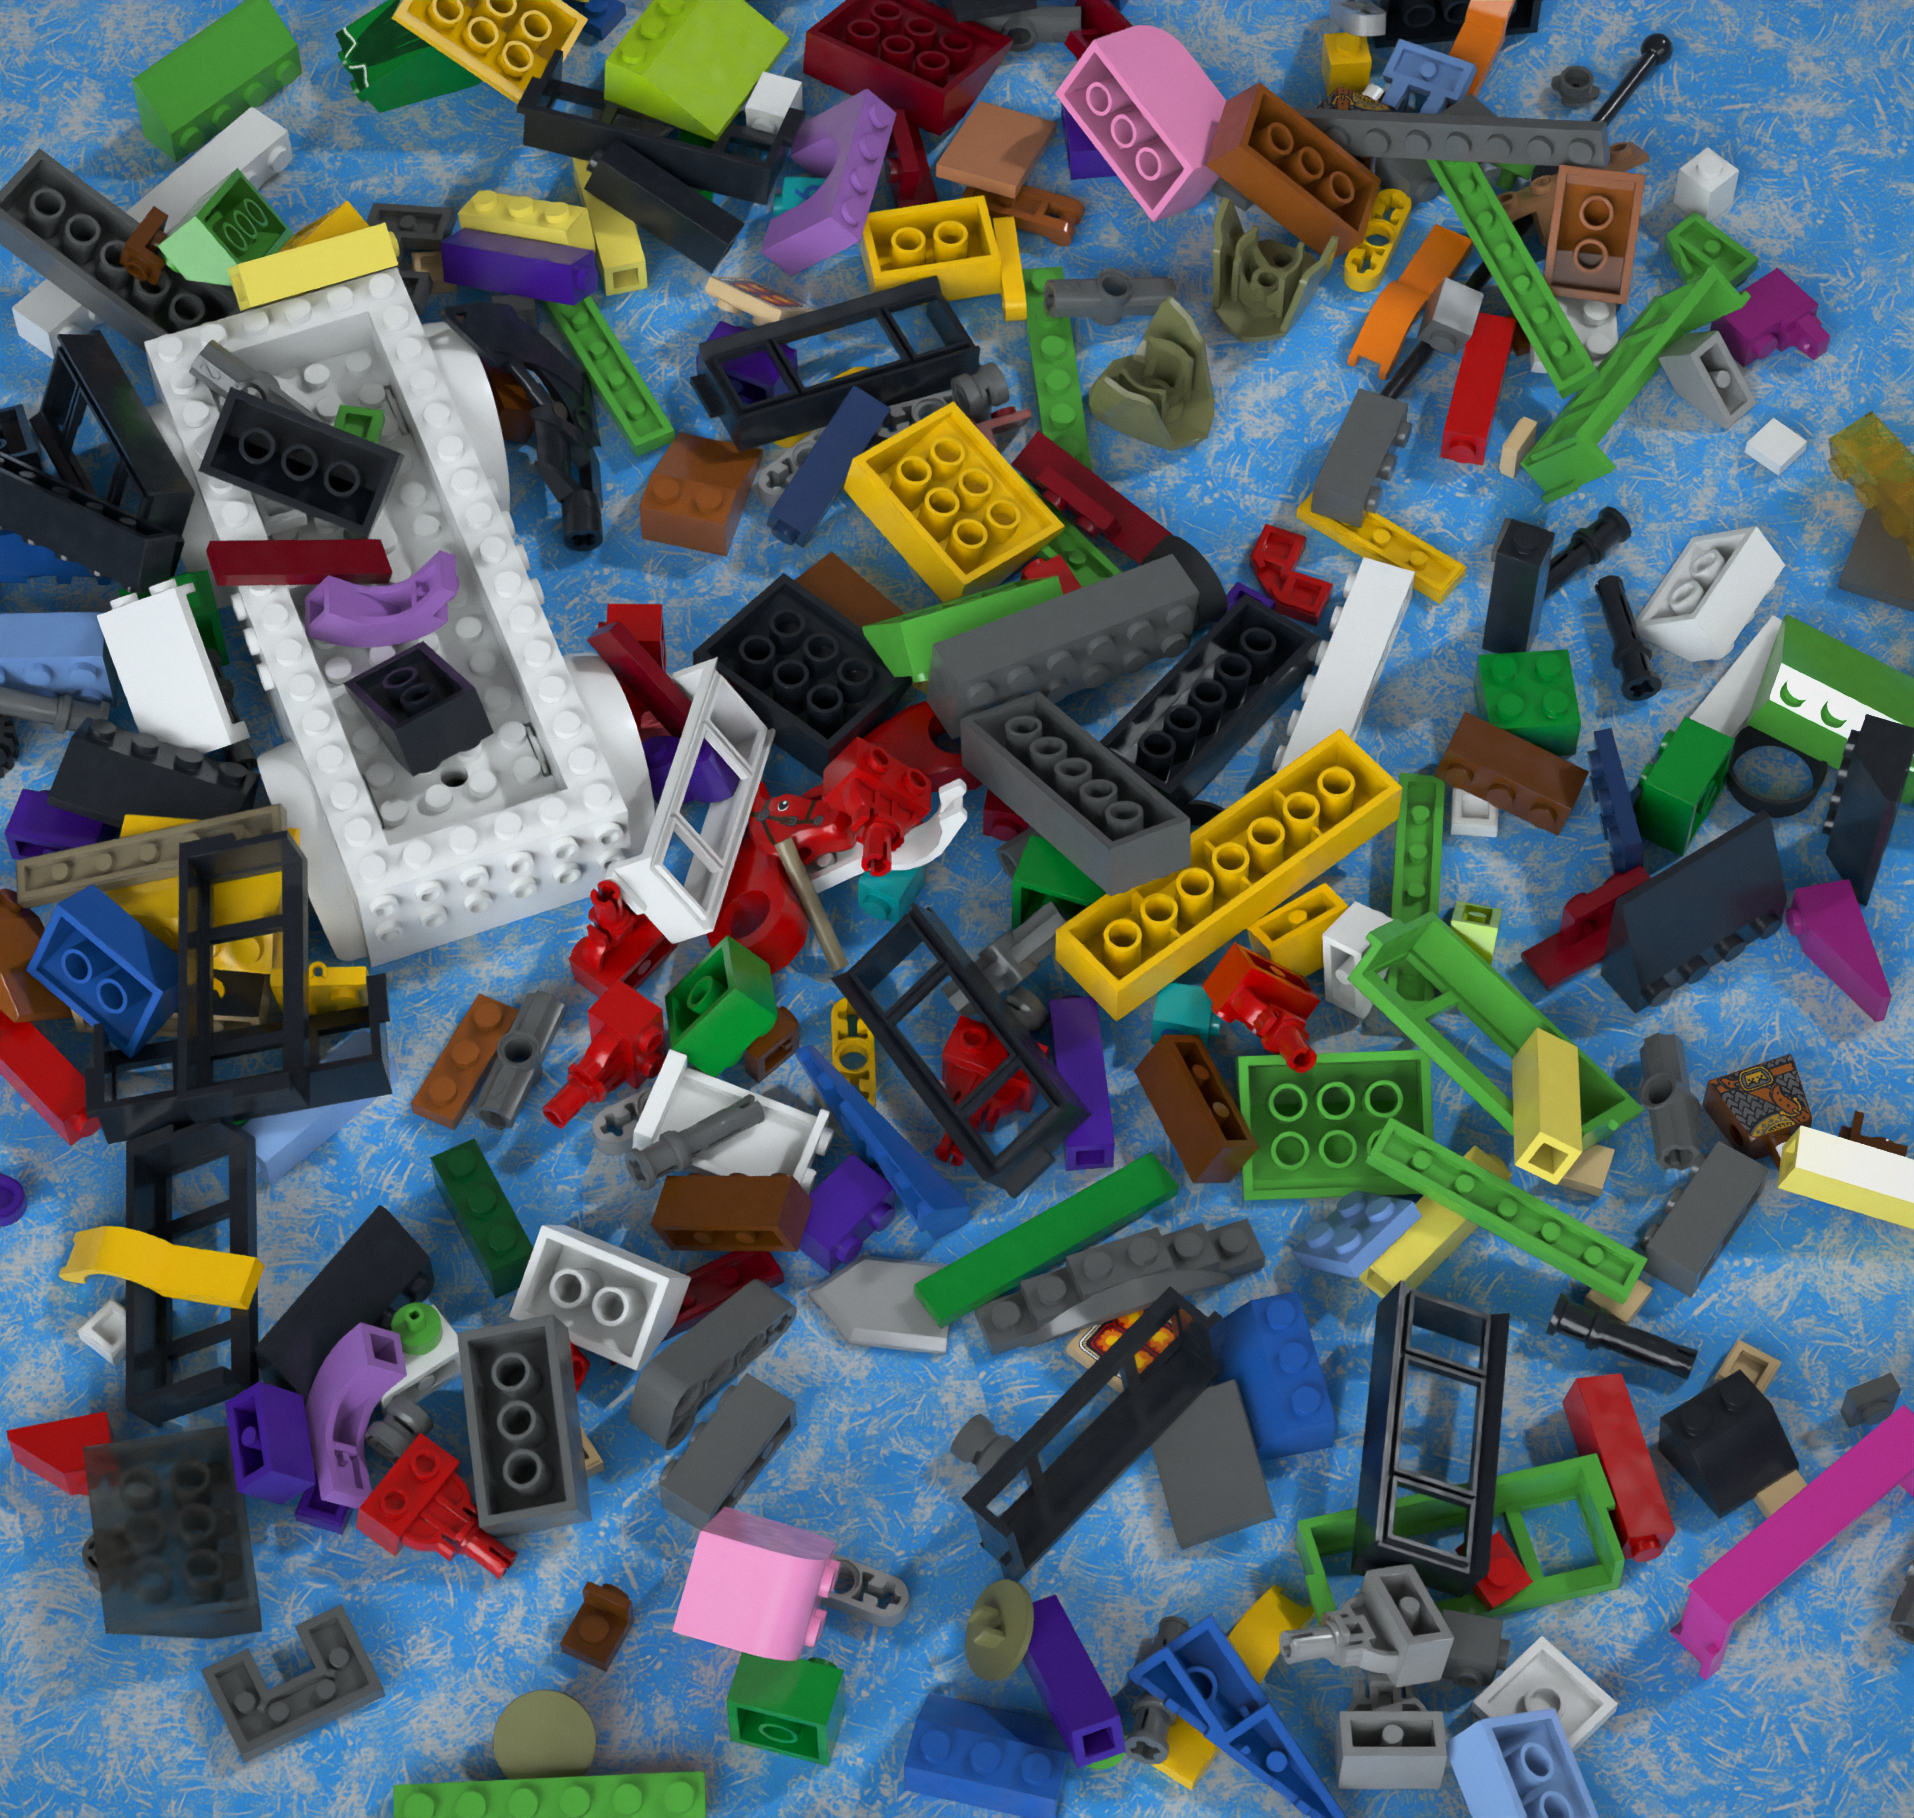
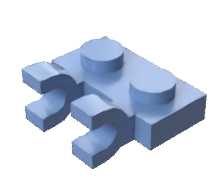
[1381,39,1477,114]

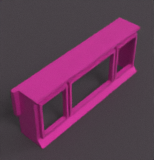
[1669,1405,1914,1681]

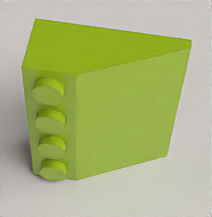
[604,0,790,141]

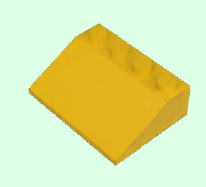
[392,0,588,104]
[843,401,1065,602]
[106,814,300,974]

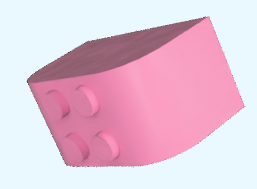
[1055,25,1226,222]
[672,1507,841,1661]

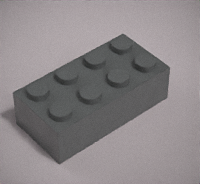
[457,1314,592,1538]

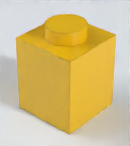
[1321,32,1372,97]

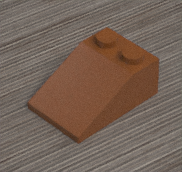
[1543,164,1646,305]
[639,432,763,557]
[0,888,73,1023]

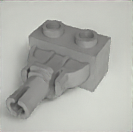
[1279,1564,1454,1688]
[1334,1670,1447,1789]

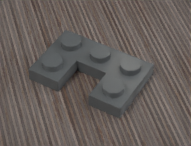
[346,203,457,316]
[201,1604,385,1763]

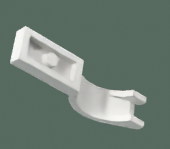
[798,778,967,901]

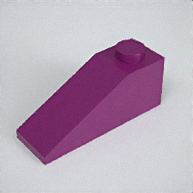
[1786,879,1892,1022]

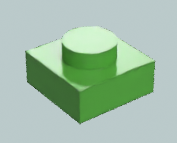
[333,405,385,444]

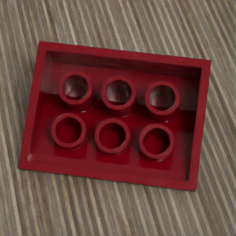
[803,0,1013,136]

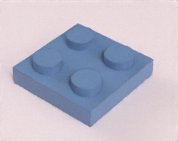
[1291,1190,1422,1279]

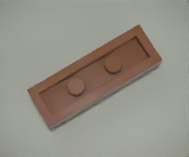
[411,993,519,1130]

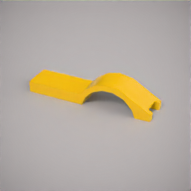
[58,1226,265,1310]
[1150,1584,1316,1791]

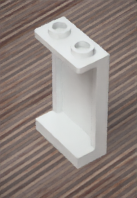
[97,579,250,754]
[632,1049,835,1195]

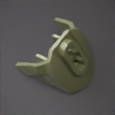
[1212,197,1339,342]
[1088,296,1215,451]

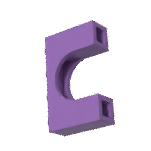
[761,89,897,276]

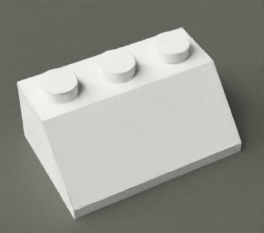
[1635,526,1785,662]
[509,1225,691,1371]

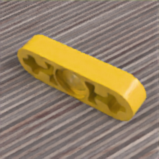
[1343,189,1411,292]
[992,216,1027,322]
[831,998,877,1110]

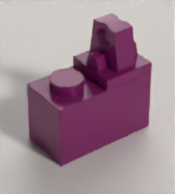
[1710,268,1830,368]

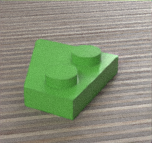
[1664,211,1759,287]

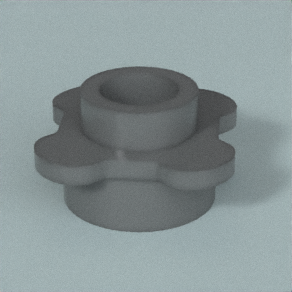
[1551,66,1600,107]

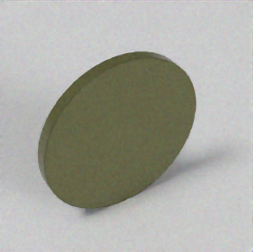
[965,1579,1034,1681]
[493,1689,597,1780]

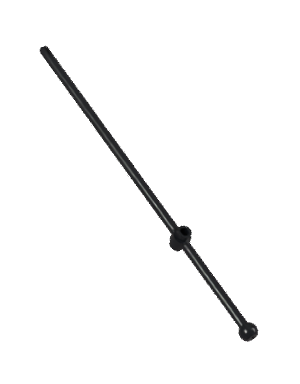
[1319,33,1673,473]

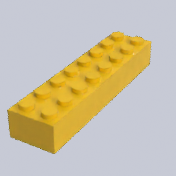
[1055,728,1403,1022]

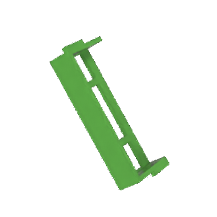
[1520,263,1751,504]
[1347,911,1644,1152]
[1295,1453,1625,1626]

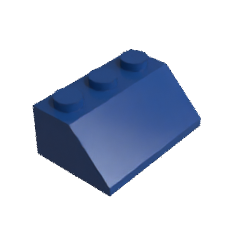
[26,884,178,1059]
[1213,1291,1336,1461]
[904,1693,1071,1818]

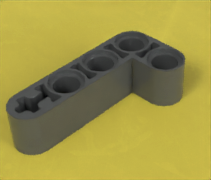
[628,1279,797,1451]

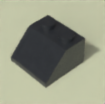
[1658,1369,1799,1519]

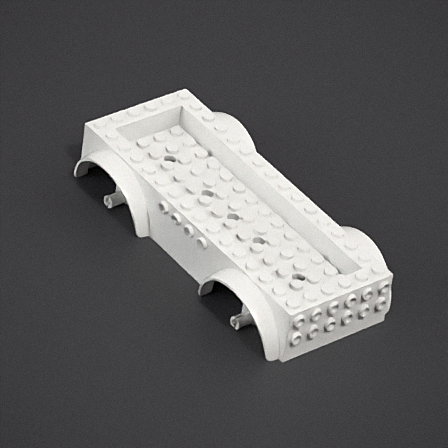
[144,267,655,968]

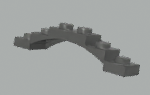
[975,1219,1265,1356]

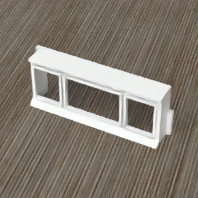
[604,657,776,944]

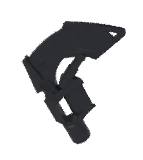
[440,303,603,551]

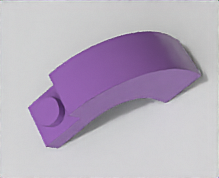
[304,550,459,648]
[305,1322,407,1509]

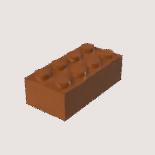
[1206,82,1381,259]

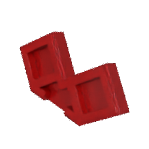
[1249,524,1333,626]

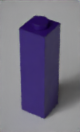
[440,228,598,306]
[1048,995,1115,1171]
[1022,1594,1126,1769]

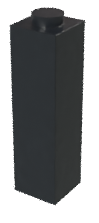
[584,139,745,274]
[1482,519,1555,654]

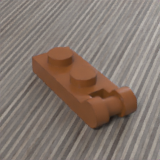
[961,185,1085,247]

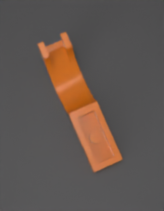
[1447,0,1516,108]
[1347,224,1473,381]

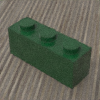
[430,1138,533,1299]

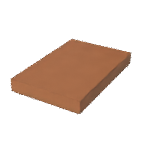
[935,101,1057,199]

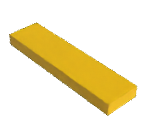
[1296,491,1467,605]

